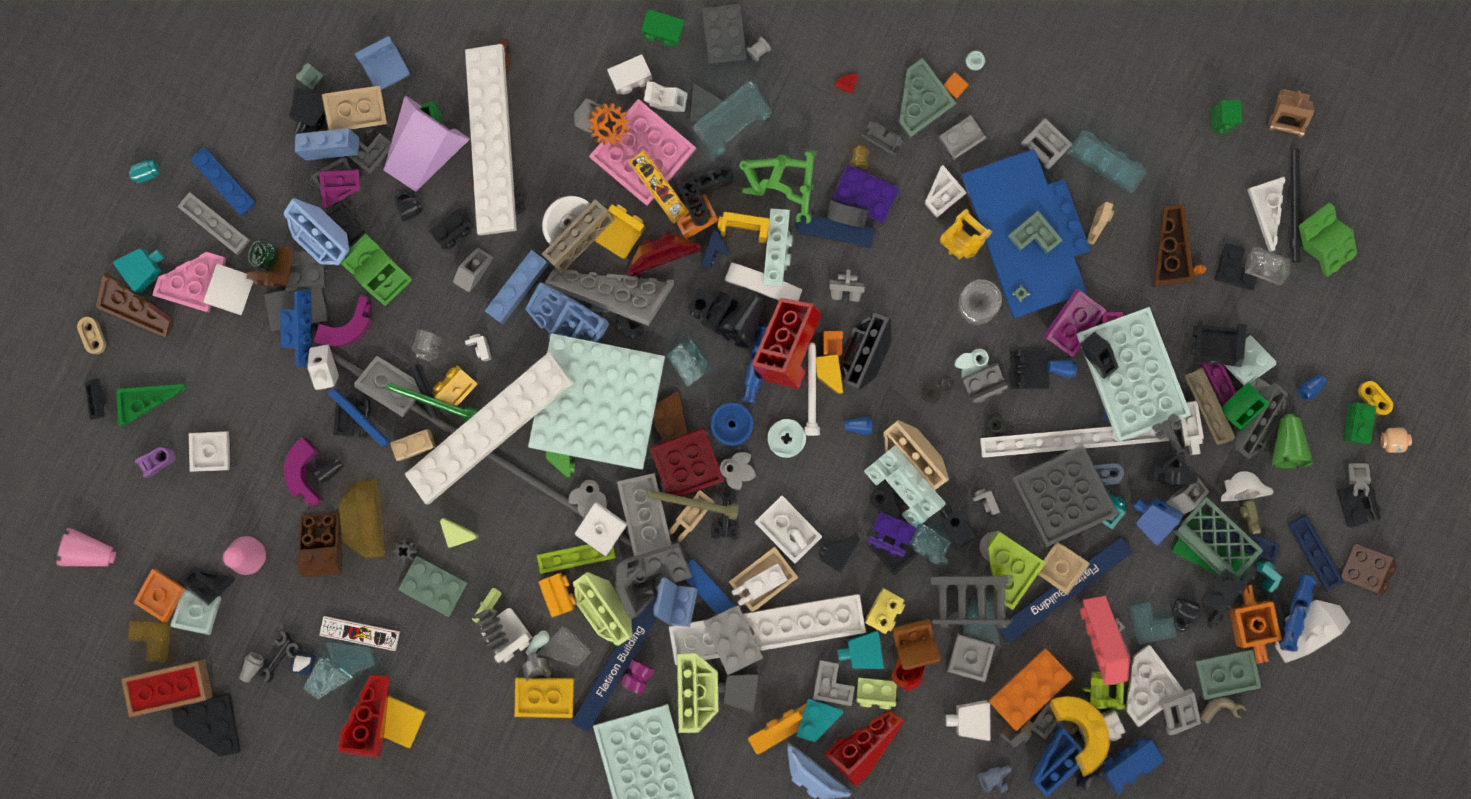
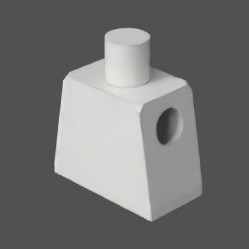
[308,344,339,390]
[945,701,990,740]

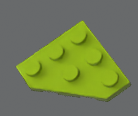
[987,531,1046,610]

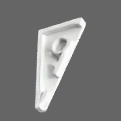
[1247,177,1285,252]

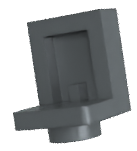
[1000,720,1034,747]

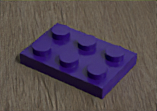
[832,164,900,223]

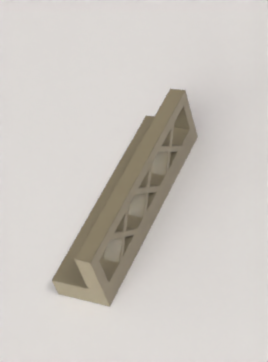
[542,199,615,274]
[1185,367,1235,445]

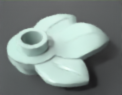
[955,349,989,377]

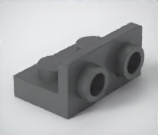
[961,363,1009,403]

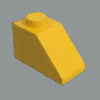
[816,355,843,394]

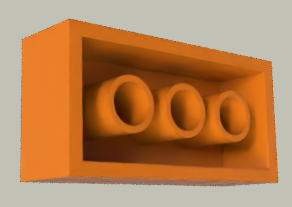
[988,648,1073,731]

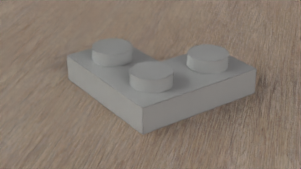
[813,660,855,706]

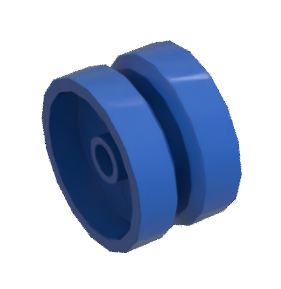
[711,403,753,446]

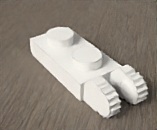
[732,563,787,606]

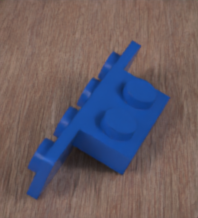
[280,290,312,368]

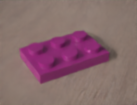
[1043,289,1106,357]

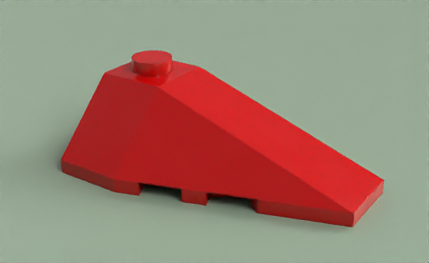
[338,675,390,758]
[824,710,904,787]

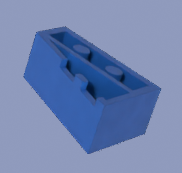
[1101,737,1164,794]

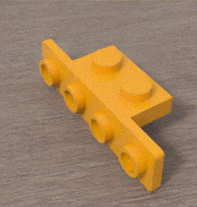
[748,699,814,755]

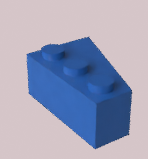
[1030,725,1083,797]

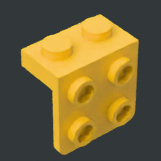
[595,205,645,259]

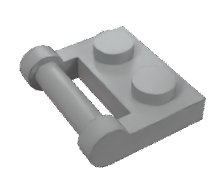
[1021,118,1073,169]
[1159,689,1201,735]

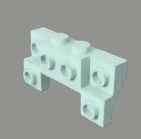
[864,445,946,528]

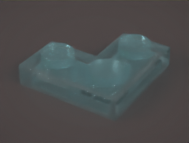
[1130,602,1177,644]

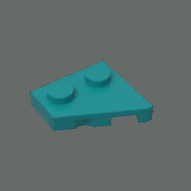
[796,698,844,742]

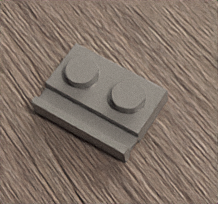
[939,115,986,160]

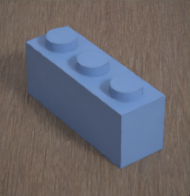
[295,128,359,161]

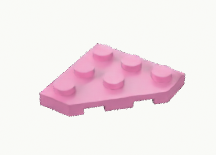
[152,252,227,313]

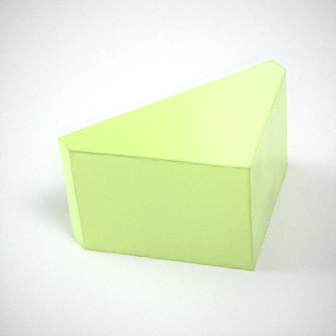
[440,518,479,548]

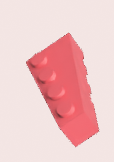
[1080,596,1129,685]

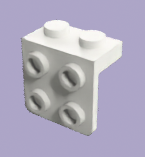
[481,608,533,663]

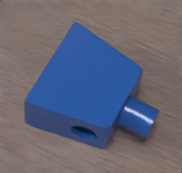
[1133,498,1183,546]

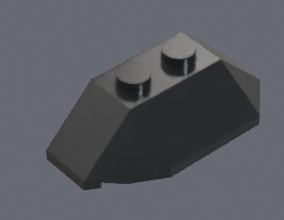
[839,313,891,390]

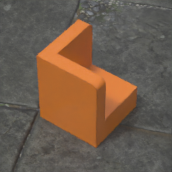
[823,331,843,356]

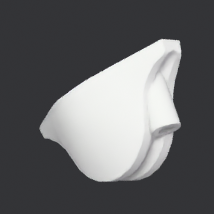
[1221,471,1273,501]

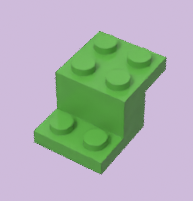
[1299,203,1357,277]
[340,234,412,306]

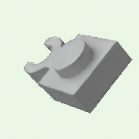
[1348,464,1371,496]

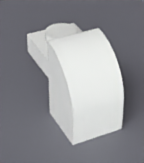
[644,82,688,112]

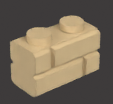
[390,429,436,461]

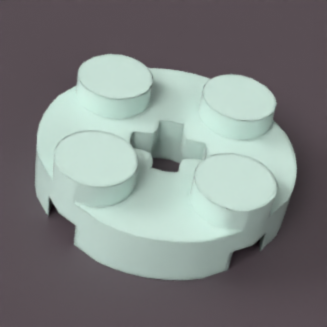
[767,419,806,458]

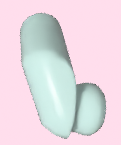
[526,630,550,656]

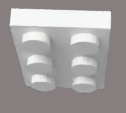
[755,496,822,563]

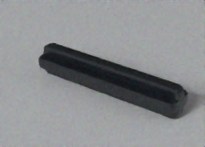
[410,364,441,419]
[1266,593,1291,650]

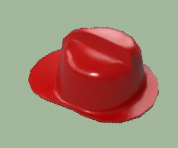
[892,657,926,692]

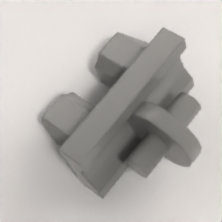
[829,269,865,302]

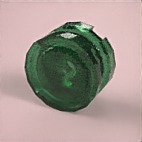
[248,241,278,270]

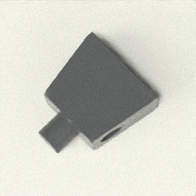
[718,673,759,712]

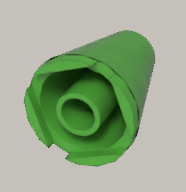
[1272,414,1313,468]

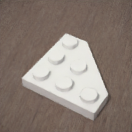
[1125,645,1184,727]

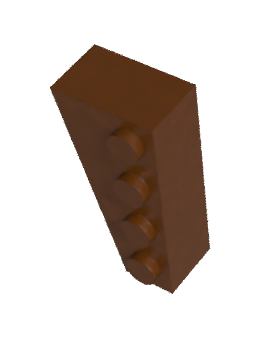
[1152,204,1194,287]

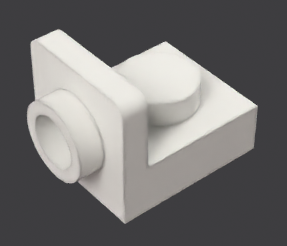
[465,334,492,361]

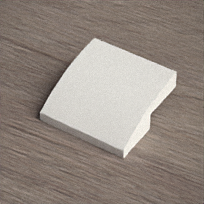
[203,264,253,315]

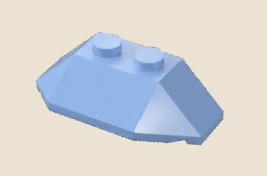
[284,198,349,265]
[787,742,851,799]

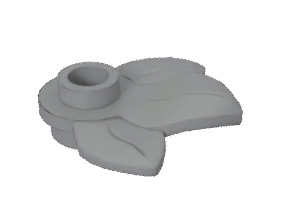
[719,452,756,490]
[569,480,607,518]

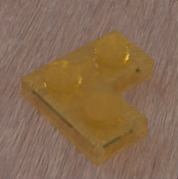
[128,620,171,663]

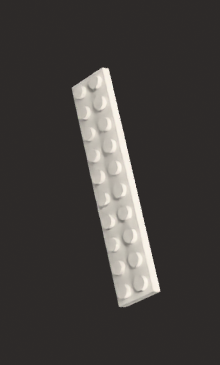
[465,44,517,235]
[405,352,573,505]
[669,594,866,665]

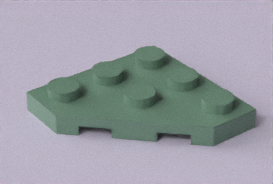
[899,58,957,138]

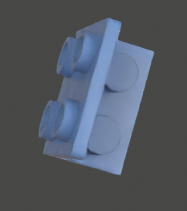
[355,36,410,90]
[654,578,698,627]

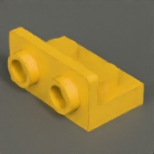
[432,365,477,406]

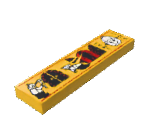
[628,150,687,223]

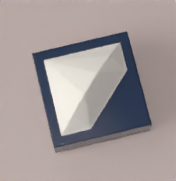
[291,653,314,676]

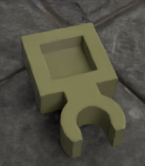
[1240,500,1261,534]

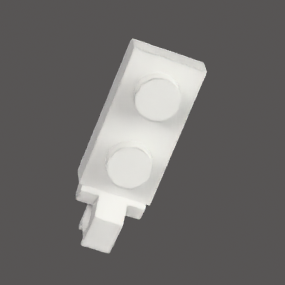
[1179,401,1204,455]

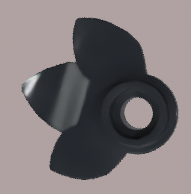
[870,480,904,517]
[1076,763,1103,790]

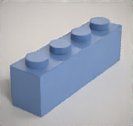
[485,250,549,324]

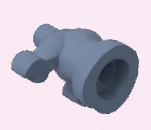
[978,765,1011,793]

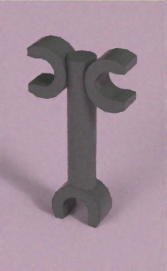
[1152,414,1188,456]

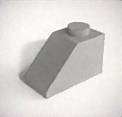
[453,247,493,292]
[1166,477,1209,515]

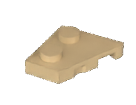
[1087,202,1114,245]

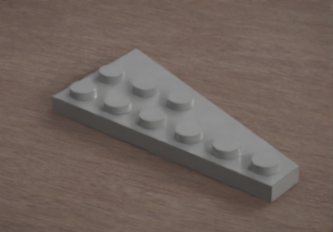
[545,268,674,326]

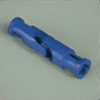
[740,326,767,404]
[1280,575,1317,652]

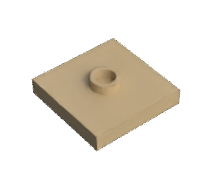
[1038,542,1090,595]

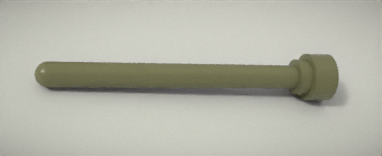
[647,490,739,520]

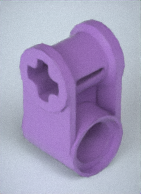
[135,447,176,478]

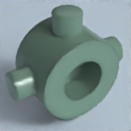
[1012,285,1029,302]

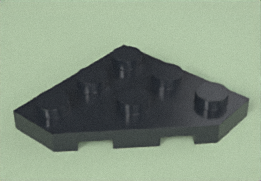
[171,694,241,757]

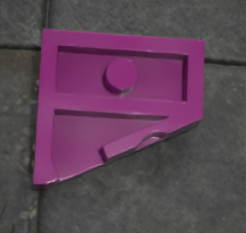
[319,169,361,209]

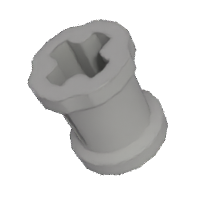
[746,37,771,62]

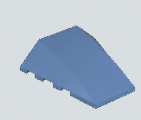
[526,283,609,343]

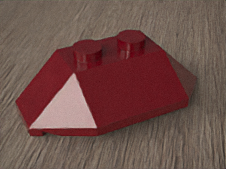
[628,232,701,276]

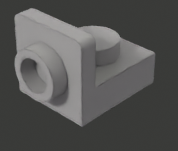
[971,488,1000,515]

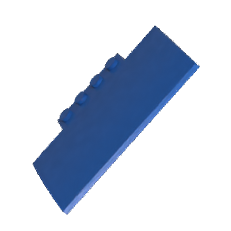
[961,149,1091,319]

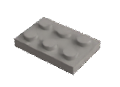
[354,356,420,417]
[703,605,763,675]

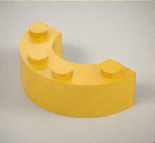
[1049,697,1109,776]

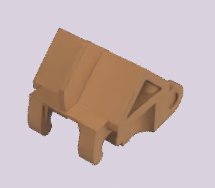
[1268,89,1314,138]

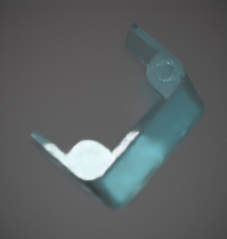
[692,80,772,161]

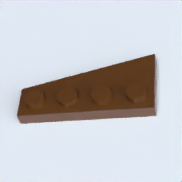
[96,272,173,338]

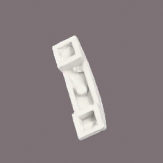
[725,262,802,301]

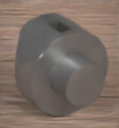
[522,653,551,682]

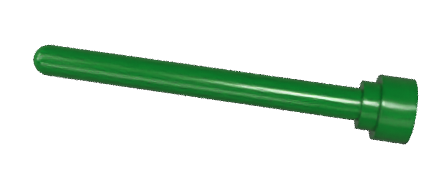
[386,383,477,422]

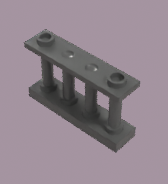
[931,576,1013,628]

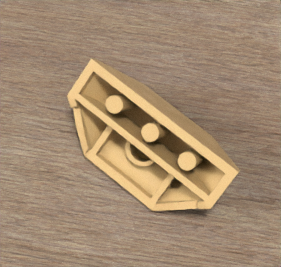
[884,420,949,490]

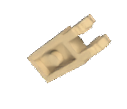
[668,490,715,543]

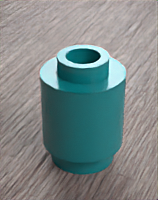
[129,159,160,184]

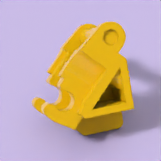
[940,209,992,260]

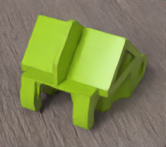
[1082,671,1125,709]

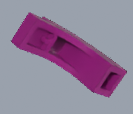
[314,296,373,347]
[284,437,324,506]

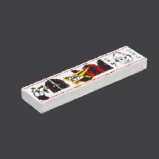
[320,616,400,651]

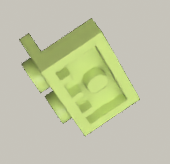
[856,677,897,709]

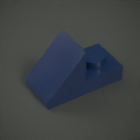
[702,229,730,270]

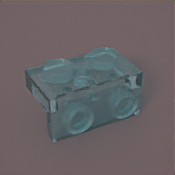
[666,339,711,387]
[909,524,951,565]

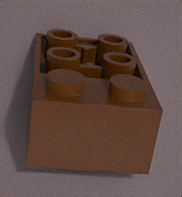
[297,512,343,577]

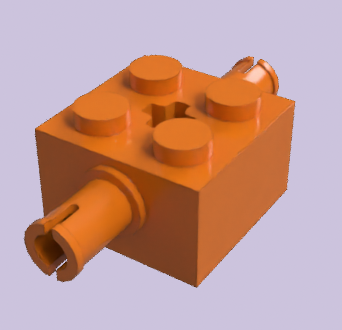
[1229,584,1282,663]

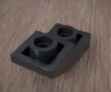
[826,199,870,228]

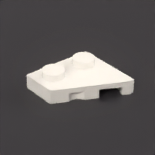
[925,165,966,218]

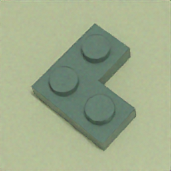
[1008,211,1063,253]

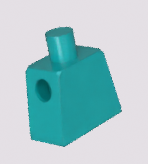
[112,248,165,294]
[837,630,884,669]

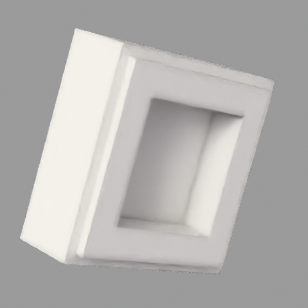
[791,529,807,550]

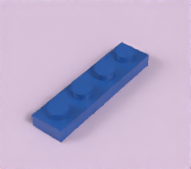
[190,147,257,216]

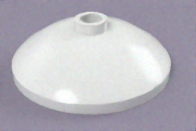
[542,196,590,250]

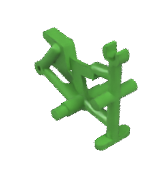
[739,150,817,223]

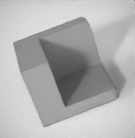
[574,98,602,133]

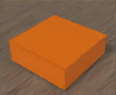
[943,72,969,100]

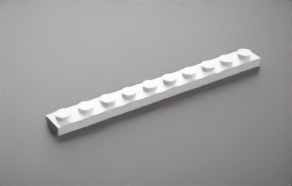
[980,427,1169,457]

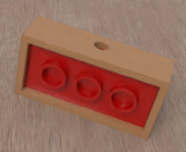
[121,659,213,717]

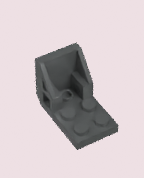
[616,543,692,619]

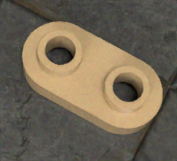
[77,317,106,354]

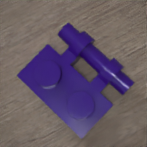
[867,512,916,557]

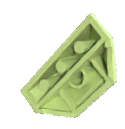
[573,572,632,646]
[677,653,719,733]

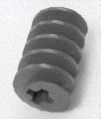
[472,609,509,653]

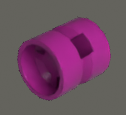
[620,659,655,694]

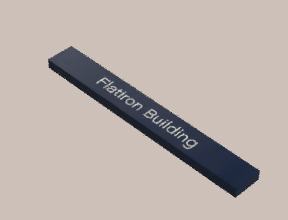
[997,537,1133,643]
[571,592,658,733]

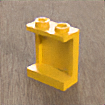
[718,212,770,243]

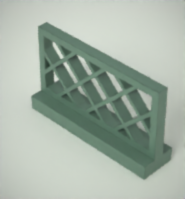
[1172,497,1263,577]

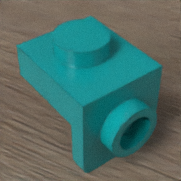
[1256,561,1283,593]

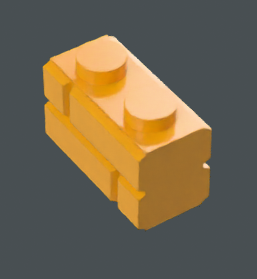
[538,572,577,618]

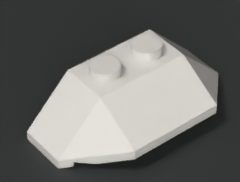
[1274,600,1350,663]

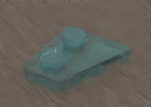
[303,656,352,699]

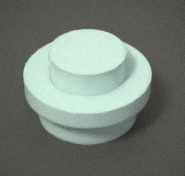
[966,51,985,70]

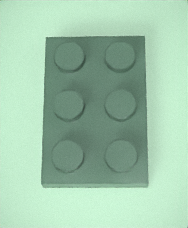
[398,556,468,617]
[1194,649,1261,700]

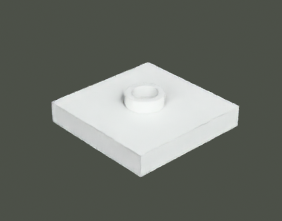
[189,432,230,472]
[575,502,628,556]

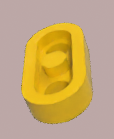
[1358,381,1393,415]

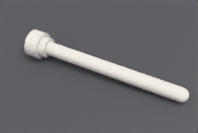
[805,343,820,436]

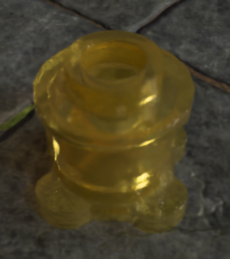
[849,145,870,168]

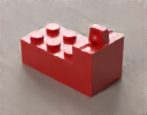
[752,297,821,389]

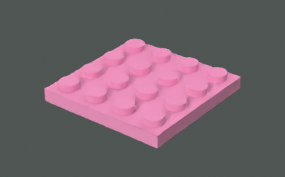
[589,99,696,206]

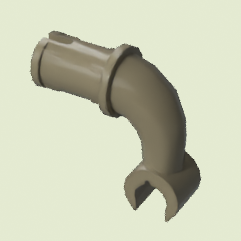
[1199,696,1246,724]

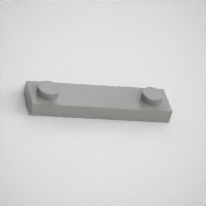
[177,192,250,255]

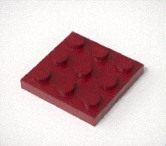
[650,427,724,497]

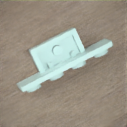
[763,209,793,287]

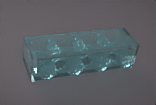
[1067,130,1147,194]

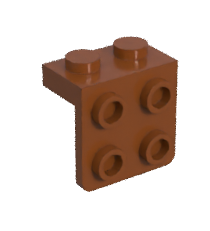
[892,619,941,670]

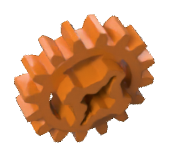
[588,103,630,145]

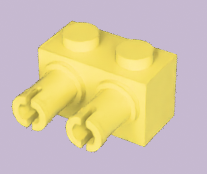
[864,588,905,634]

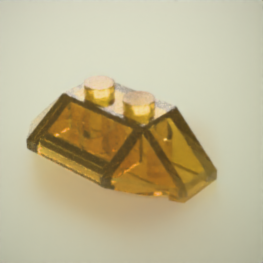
[339,480,385,559]

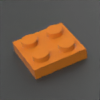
[134,569,186,622]

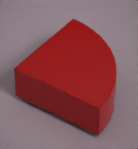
[834,74,859,94]

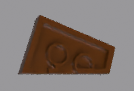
[652,391,688,441]

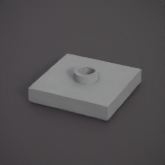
[947,634,995,682]

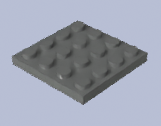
[1012,445,1118,547]

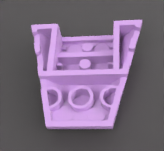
[384,96,470,192]

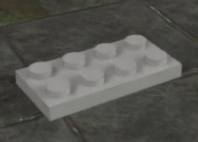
[617,473,671,556]

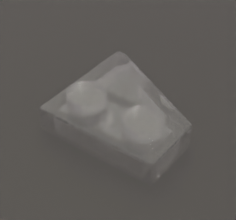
[538,625,592,667]

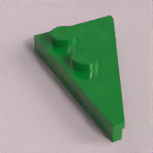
[116,384,186,426]

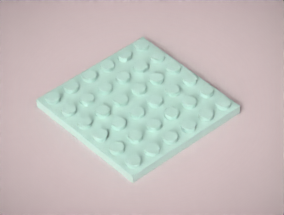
[528,333,665,470]

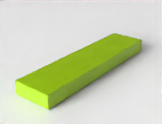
[537,544,616,574]

